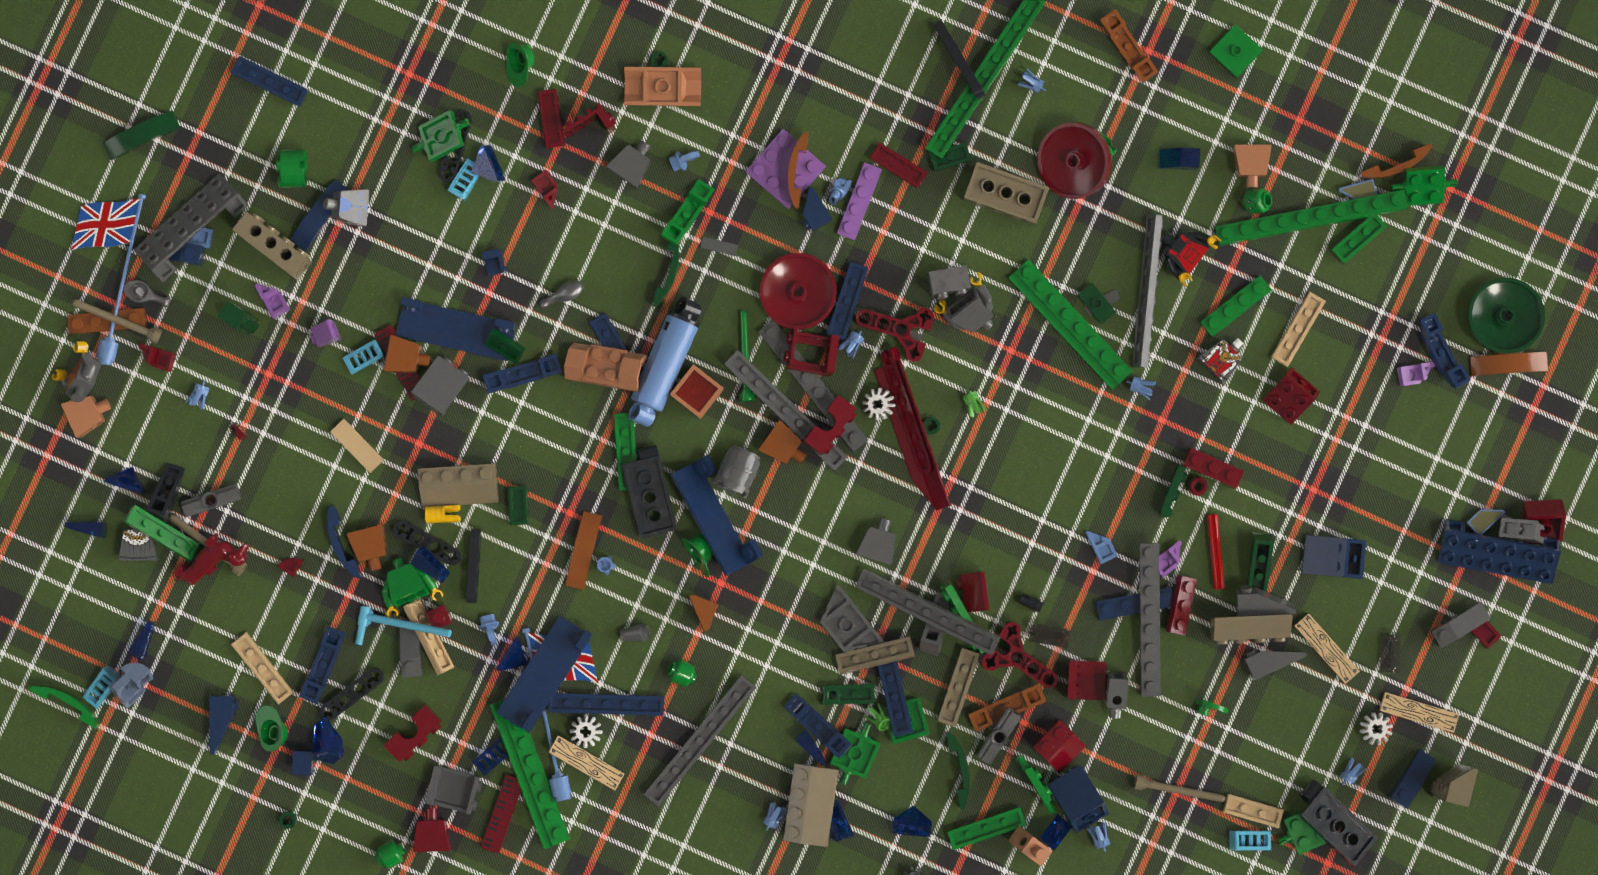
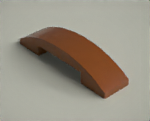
[1100,9,1158,83]
[788,132,809,210]
[1358,143,1432,180]
[1470,352,1548,376]
[565,511,602,590]
[968,684,1047,732]

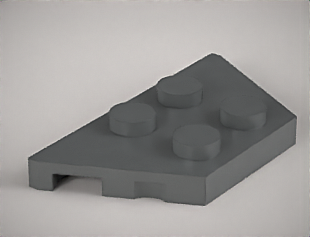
[820,585,885,652]

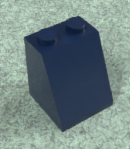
[1048,765,1109,834]

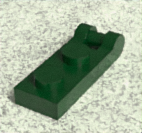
[1159,465,1187,518]
[820,684,875,705]

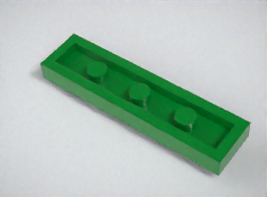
[1200,275,1272,338]
[614,413,637,491]
[124,505,199,561]
[940,582,984,654]
[947,807,1026,850]

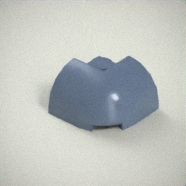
[109,663,153,709]

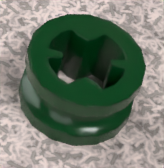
[651,52,668,67]
[923,417,940,435]
[279,811,298,829]

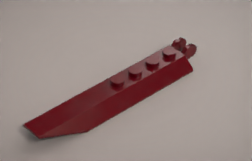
[874,347,951,511]

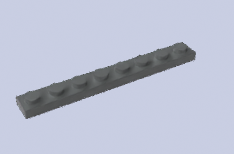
[1132,214,1163,368]
[758,321,868,452]
[724,350,847,471]
[1139,542,1161,697]
[856,569,1001,655]
[644,675,756,807]

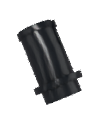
[1018,593,1044,613]

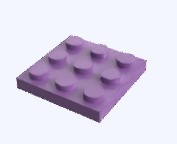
[745,129,826,210]

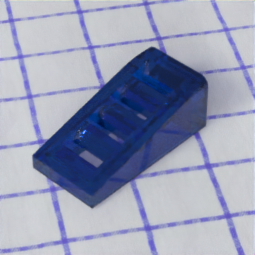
[64,522,107,538]
[410,545,451,583]
[129,620,156,661]
[795,729,826,766]
[472,737,508,776]

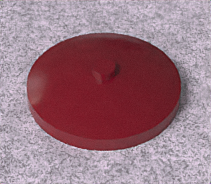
[1037,122,1111,199]
[760,253,837,330]

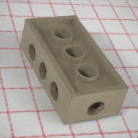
[963,162,1049,226]
[232,212,312,280]

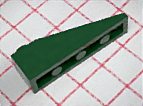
[1247,532,1274,592]

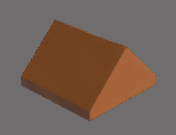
[689,595,719,631]

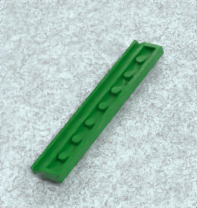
[1008,259,1133,390]
[489,699,570,850]

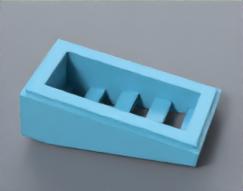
[447,158,484,201]
[343,339,386,375]
[82,665,121,709]
[1229,831,1271,850]

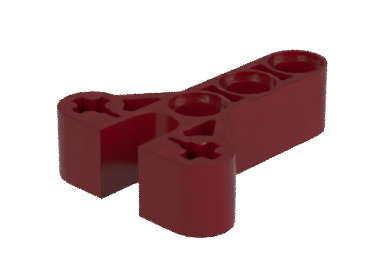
[856,308,934,363]
[981,622,1058,688]

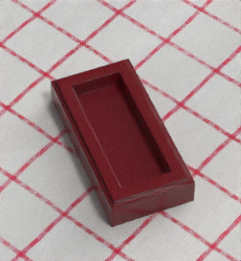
[1470,621,1501,649]

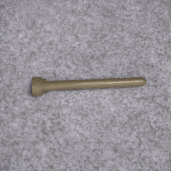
[72,299,162,344]
[169,514,248,576]
[1133,774,1226,802]

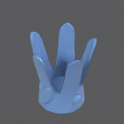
[1017,68,1046,94]
[838,330,864,359]
[1126,376,1156,400]
[185,380,210,410]
[596,555,616,575]
[1340,757,1367,786]
[763,802,788,831]
[1087,822,1111,852]

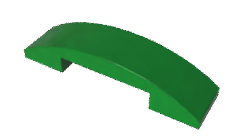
[660,179,715,246]
[29,686,101,729]

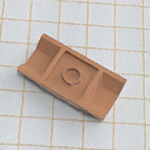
[624,67,701,106]
[564,343,647,392]

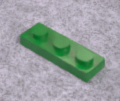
[1331,216,1387,264]

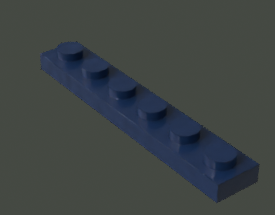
[548,693,665,716]

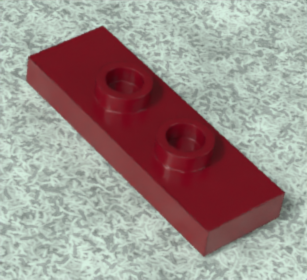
[537,89,565,149]
[869,142,928,189]

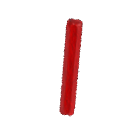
[1207,514,1225,590]

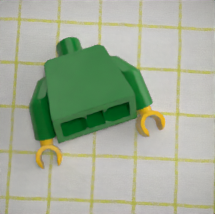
[382,558,443,618]

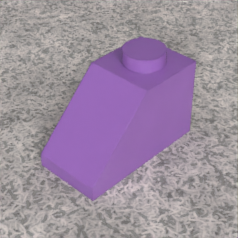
[310,319,341,347]

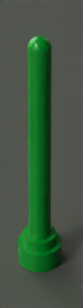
[739,310,755,402]

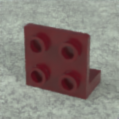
[1263,367,1320,425]
[1066,660,1106,701]

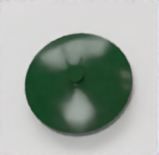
[1467,278,1545,355]

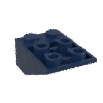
[1302,535,1366,579]

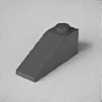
[1236,585,1296,616]
[920,592,951,656]
[1431,602,1491,648]
[399,619,424,678]
[1243,649,1307,680]

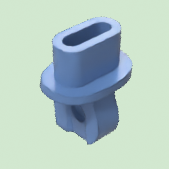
[669,151,700,171]
[829,178,852,205]
[479,614,499,645]

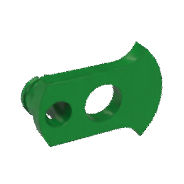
[1195,699,1229,717]

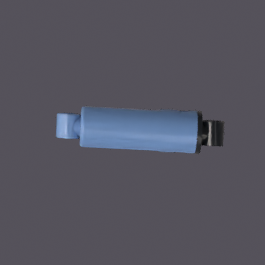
[629,297,702,427]

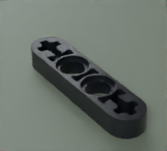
[439,110,472,183]
[393,521,462,565]
[466,528,482,604]
[320,668,384,721]

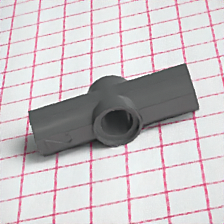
[181,483,242,517]
[976,707,1021,765]

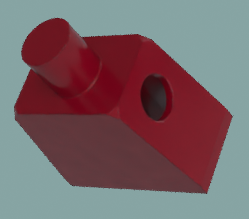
[413,808,452,852]

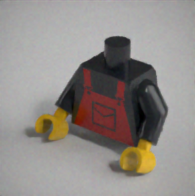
[1161,231,1221,287]

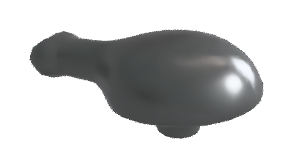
[123,280,171,308]
[540,280,584,309]

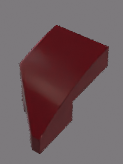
[531,169,558,210]
[138,343,177,372]

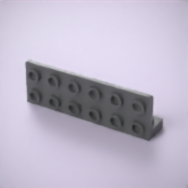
[134,174,249,282]

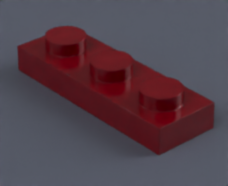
[1166,575,1197,636]

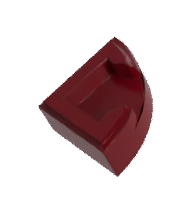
[230,422,248,440]
[277,558,304,577]

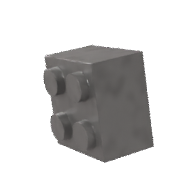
[928,265,971,300]

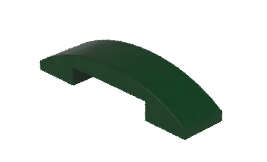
[103,110,181,160]
[652,242,680,308]
[946,732,970,809]

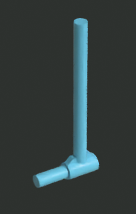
[355,606,452,645]

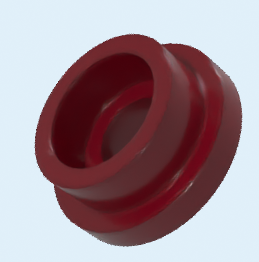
[1188,477,1208,496]

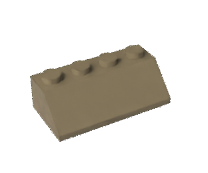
[418,464,499,508]
[1210,614,1292,644]
[783,764,839,847]
[1430,764,1478,807]

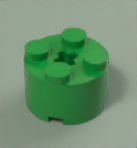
[276,149,308,188]

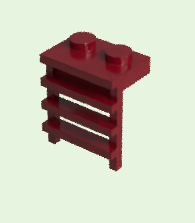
[562,103,616,138]

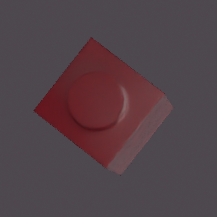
[426,605,454,628]

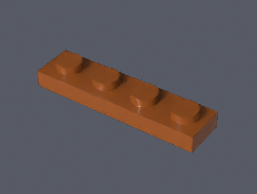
[67,308,147,335]

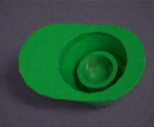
[506,42,535,87]
[681,533,713,577]
[255,705,288,752]

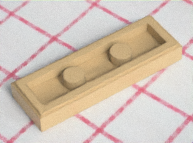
[330,419,384,473]
[1222,793,1284,828]

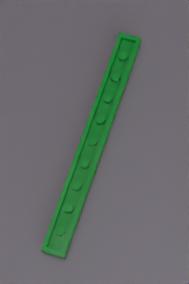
[925,0,1046,160]
[1215,190,1408,247]

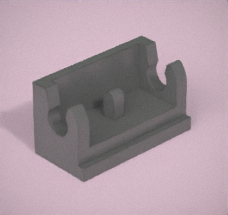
[1499,518,1545,543]

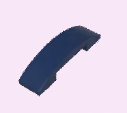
[290,180,349,252]
[1418,313,1471,389]
[483,354,562,394]
[328,506,363,579]
[299,626,346,704]
[784,693,852,759]

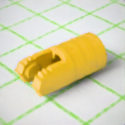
[425,505,461,524]

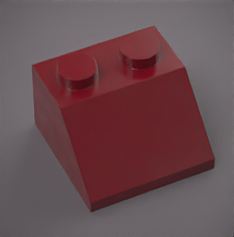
[1521,499,1566,544]
[957,571,990,613]
[1032,719,1086,774]

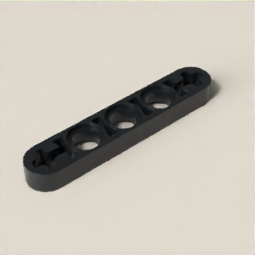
[933,19,986,100]

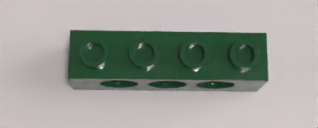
[217,301,259,336]

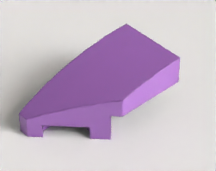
[255,284,290,319]
[1397,362,1435,387]
[1159,540,1182,579]

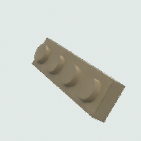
[835,637,915,675]
[937,648,980,727]

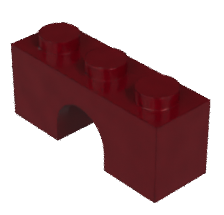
[802,395,857,455]
[1181,448,1244,489]
[384,704,443,762]

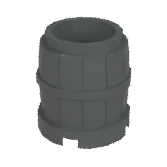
[712,446,761,498]

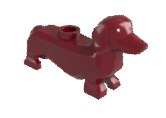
[173,533,250,585]

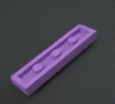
[837,162,882,241]

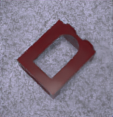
[784,327,839,377]

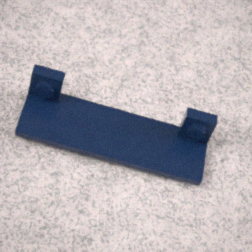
[396,297,517,361]
[671,454,764,576]
[1438,519,1561,584]
[497,616,592,734]

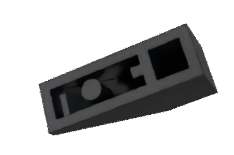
[146,463,185,524]

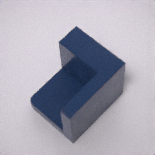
[482,248,507,276]
[292,750,315,775]

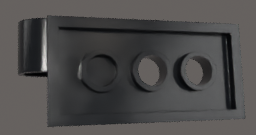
[622,445,678,539]
[1300,780,1378,867]

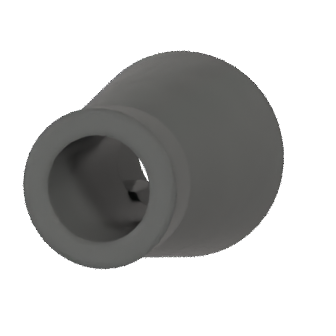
[620,623,650,642]

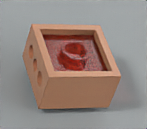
[670,364,724,419]

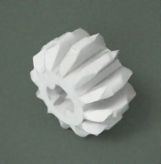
[863,388,896,420]
[1359,712,1393,745]
[569,715,603,748]

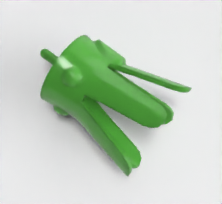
[963,388,987,418]
[864,703,891,731]

